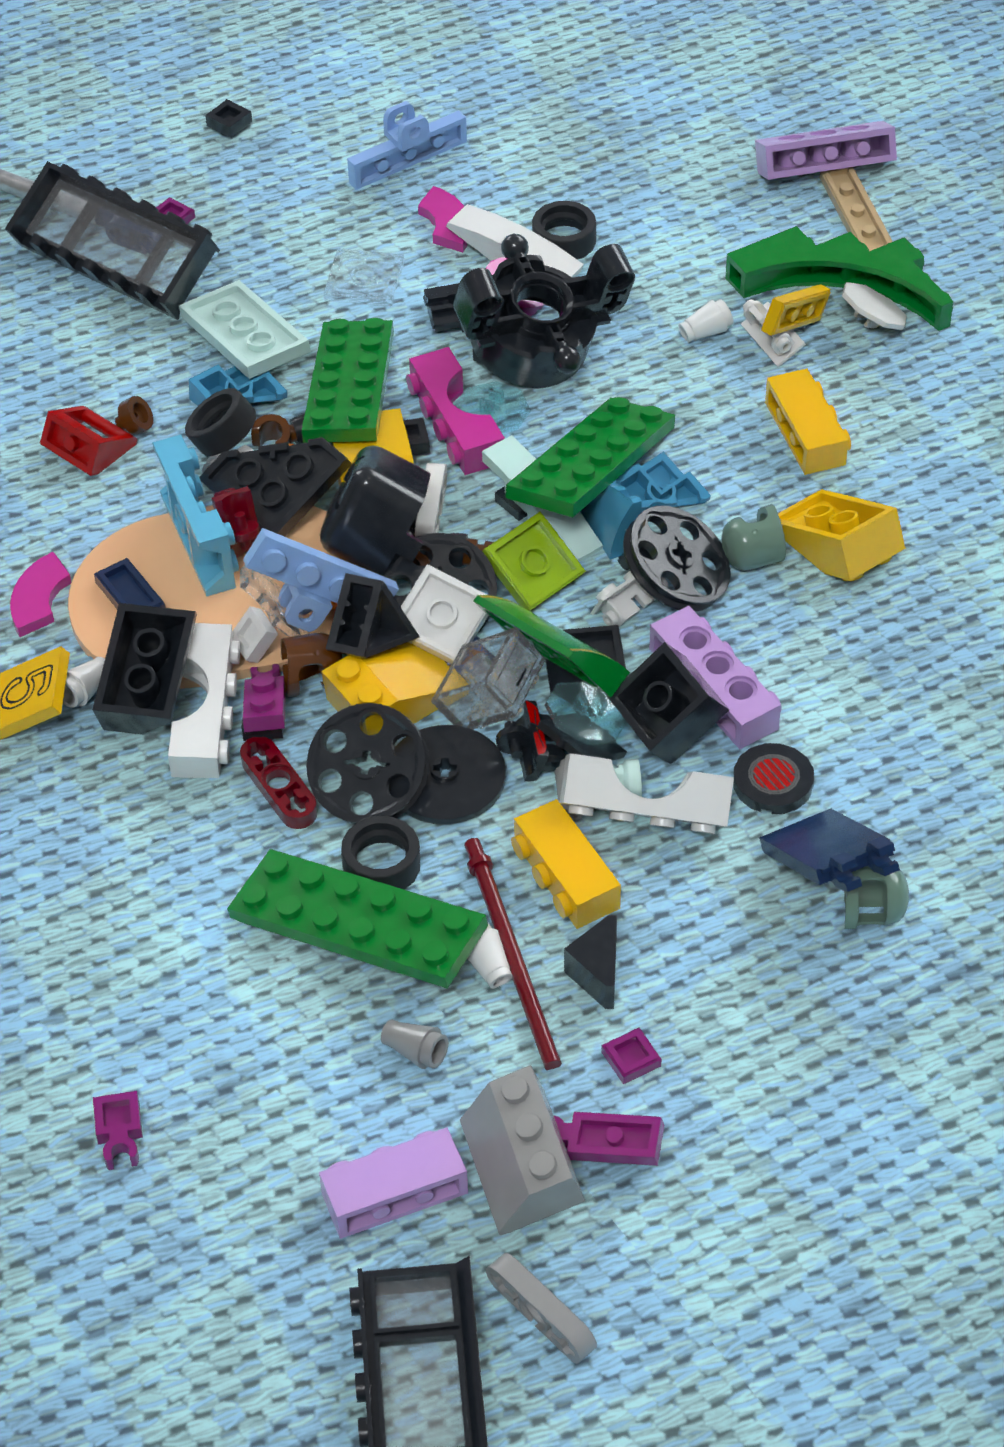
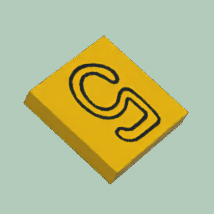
[0,646,70,740]

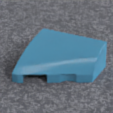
[189,364,287,406]
[615,451,711,511]
[581,481,642,560]

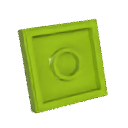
[482,511,586,611]

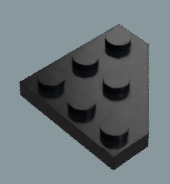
[199,437,352,537]

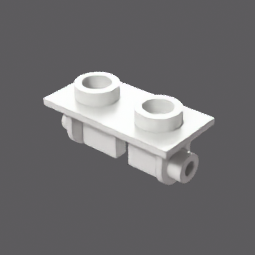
[741,300,806,367]
[590,571,668,626]

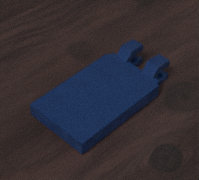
[759,808,900,892]

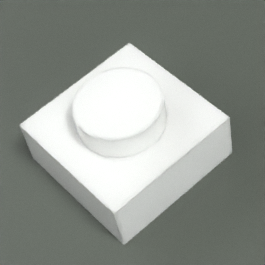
[233,606,278,663]

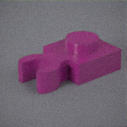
[93,1091,143,1170]

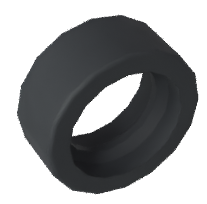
[532,201,596,260]
[185,388,256,457]
[341,816,420,890]

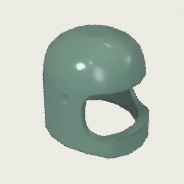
[721,504,786,571]
[844,866,909,929]

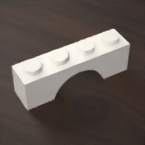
[168,623,240,778]
[559,753,734,834]

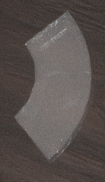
[240,565,311,637]

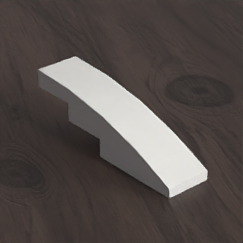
[446,204,584,278]

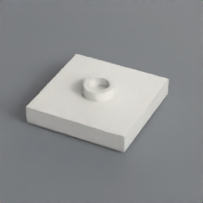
[401,564,488,667]

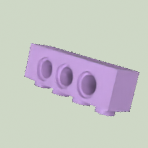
[755,121,897,180]
[649,606,782,749]

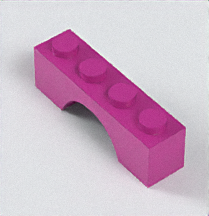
[406,347,505,475]

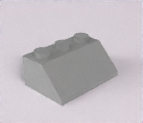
[460,1065,585,1235]

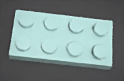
[179,280,311,379]

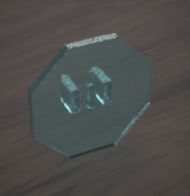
[454,381,531,434]
[544,682,626,745]

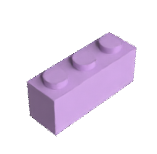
[319,1127,468,1239]

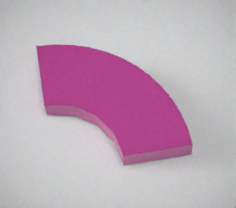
[418,186,468,253]
[10,552,72,637]

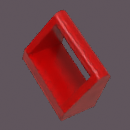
[40,406,138,476]

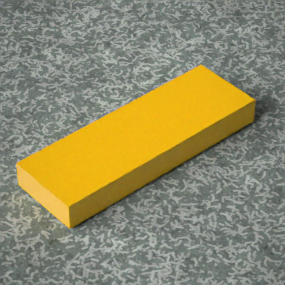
[761,284,831,336]

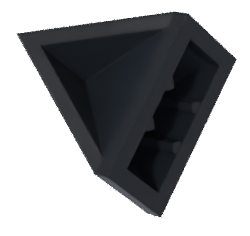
[326,573,420,659]

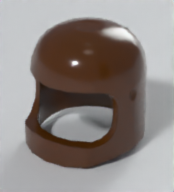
[280,632,343,698]

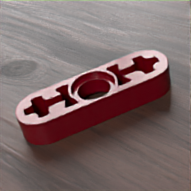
[240,737,317,829]

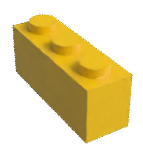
[765,368,851,475]
[511,799,621,929]

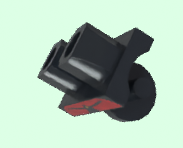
[496,700,565,782]

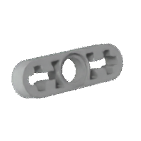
[486,1253,597,1364]

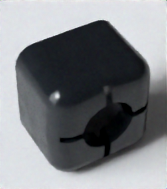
[320,445,431,576]

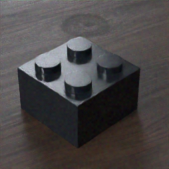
[607,642,729,764]

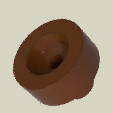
[115,396,153,435]

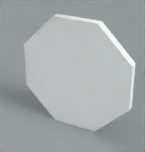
[842,282,907,330]

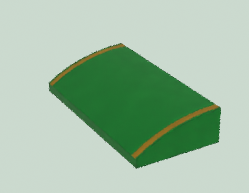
[473,595,630,698]

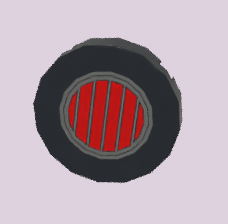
[733,743,814,814]

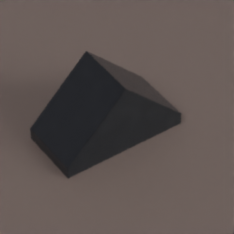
[564,915,617,1009]

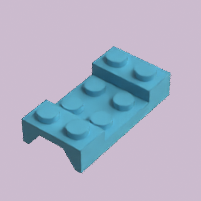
[152,434,239,596]

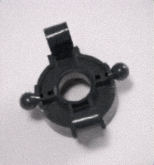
[453,233,635,388]

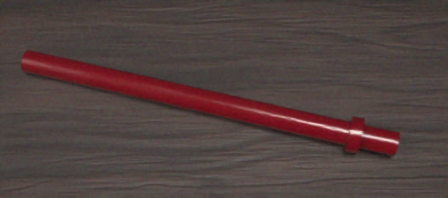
[464,838,562,1070]

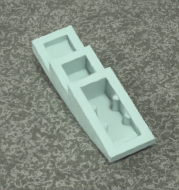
[482,435,603,562]

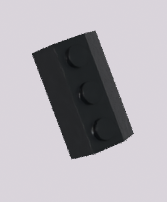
[92,603,197,734]

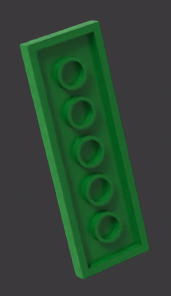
[302,318,394,443]
[505,397,675,518]
[227,849,488,989]

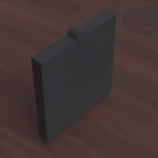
[537,714,627,760]

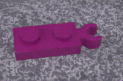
[243,664,286,732]
[553,1112,665,1166]

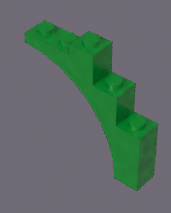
[725,226,954,331]

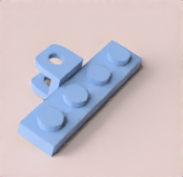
[347,101,467,190]
[243,528,399,632]

